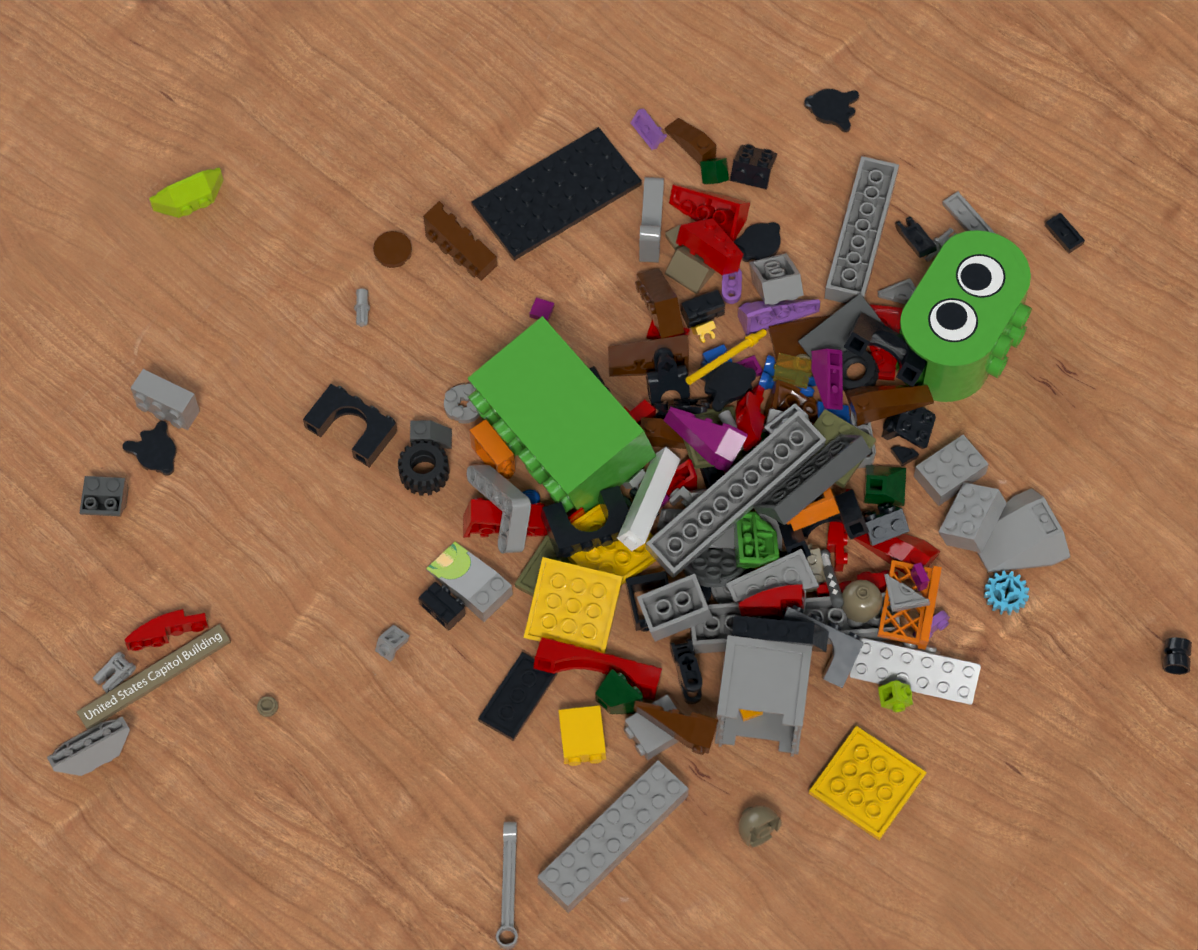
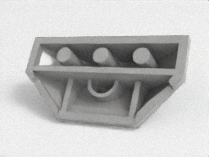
[47,717,130,776]

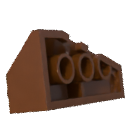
[764,379,818,425]
[634,701,719,755]

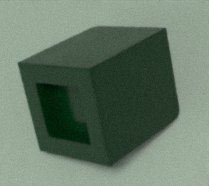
[700,158,729,184]

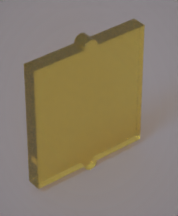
[773,353,812,389]

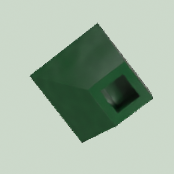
[864,465,906,506]
[595,669,643,714]

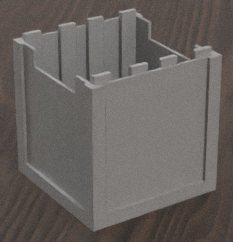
[715,635,812,757]

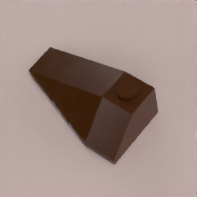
[845,385,934,426]

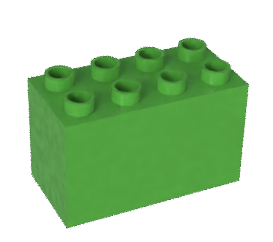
[467,316,656,513]

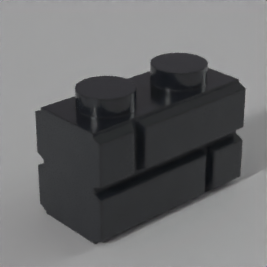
[681,289,725,328]
[418,582,466,631]

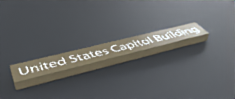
[76,624,231,730]

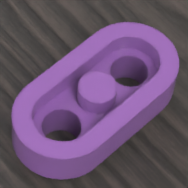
[722,269,742,304]
[912,611,950,639]

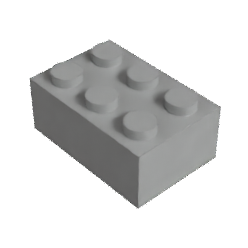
[749,253,804,305]
[131,369,200,430]
[914,434,989,506]
[939,482,1007,553]
[637,574,713,641]

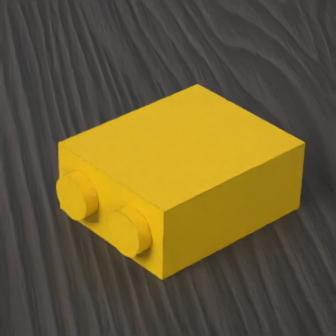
[558,705,606,766]

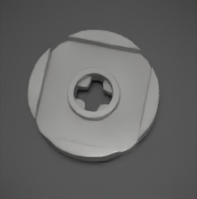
[444,384,480,424]

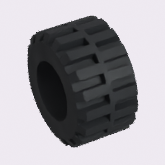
[398,440,450,496]

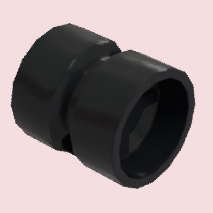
[1163,637,1192,675]

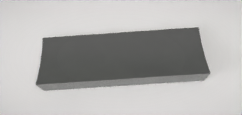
[753,434,871,525]

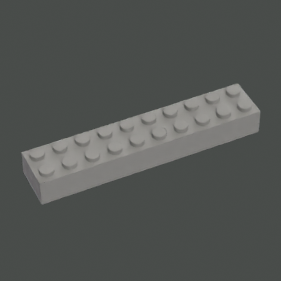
[646,410,826,578]
[690,593,900,654]

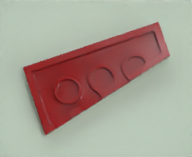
[869,304,902,381]

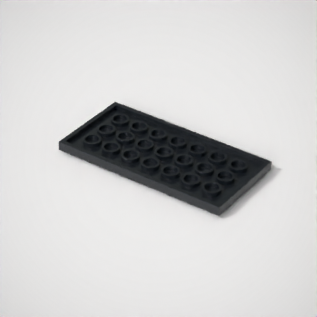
[471,127,642,261]

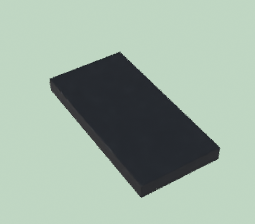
[478,652,558,741]

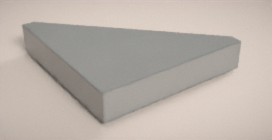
[878,278,916,304]
[885,574,930,612]

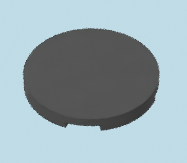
[683,548,745,587]

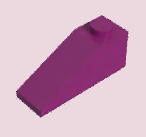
[811,349,843,410]

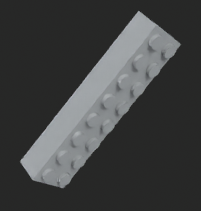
[824,156,899,304]
[537,760,689,913]

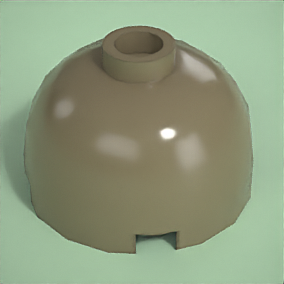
[841,580,882,623]
[738,806,782,847]

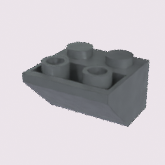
[79,476,129,517]

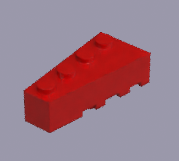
[463,498,548,538]

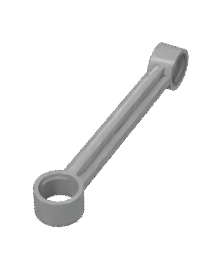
[496,822,518,950]

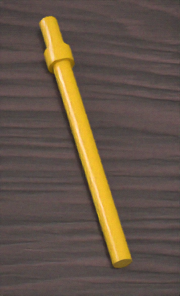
[686,329,767,385]

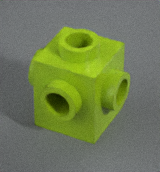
[878,680,913,712]

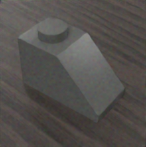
[410,420,452,449]

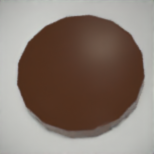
[373,231,412,268]

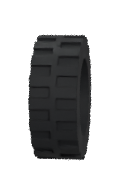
[842,350,879,391]

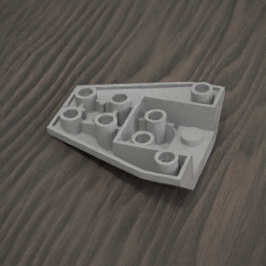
[977,488,1070,572]

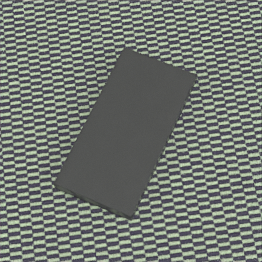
[798,294,884,360]

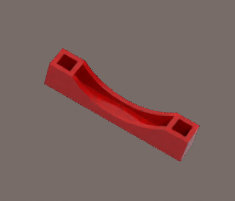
[534,637,662,700]

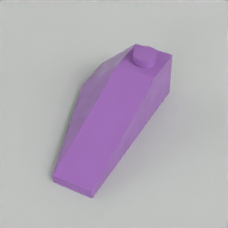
[738,299,820,336]

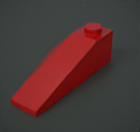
[669,184,750,241]
[854,534,940,578]

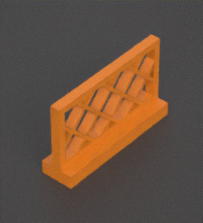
[877,560,942,650]

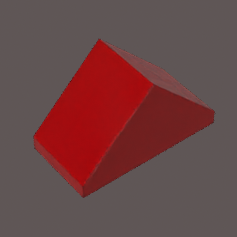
[666,459,697,497]

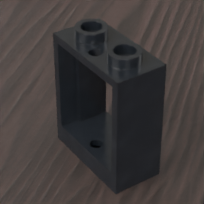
[626,571,669,632]

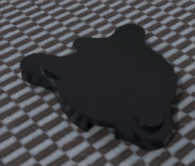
[804,89,859,132]
[733,222,781,262]
[698,362,756,412]
[655,397,712,414]
[122,421,177,476]

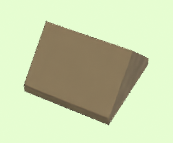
[665,246,716,294]

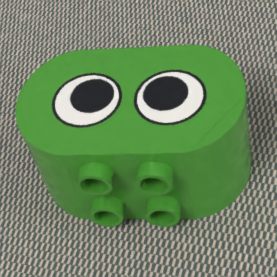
[896,230,1032,402]

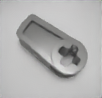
[93,652,136,693]

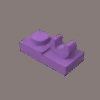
[631,109,667,150]

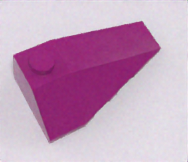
[664,407,748,473]

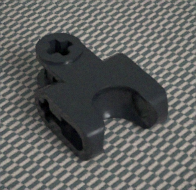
[645,347,690,406]
[670,638,702,704]

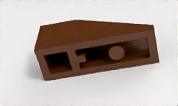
[664,118,717,165]
[641,417,686,449]

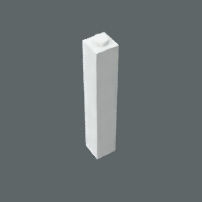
[617,447,680,551]

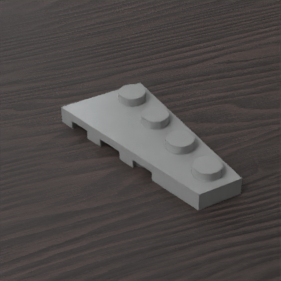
[726,549,819,603]

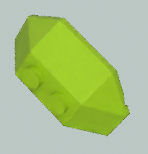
[149,167,223,218]

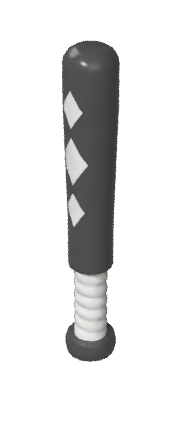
[820,549,844,608]

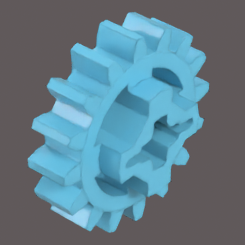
[984,570,1029,615]

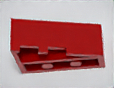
[676,218,743,275]

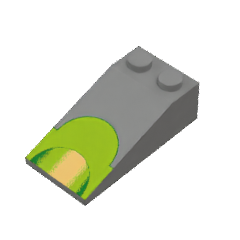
[426,542,513,622]

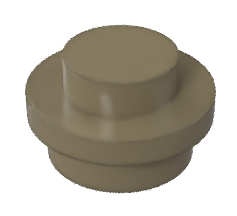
[257,696,278,717]

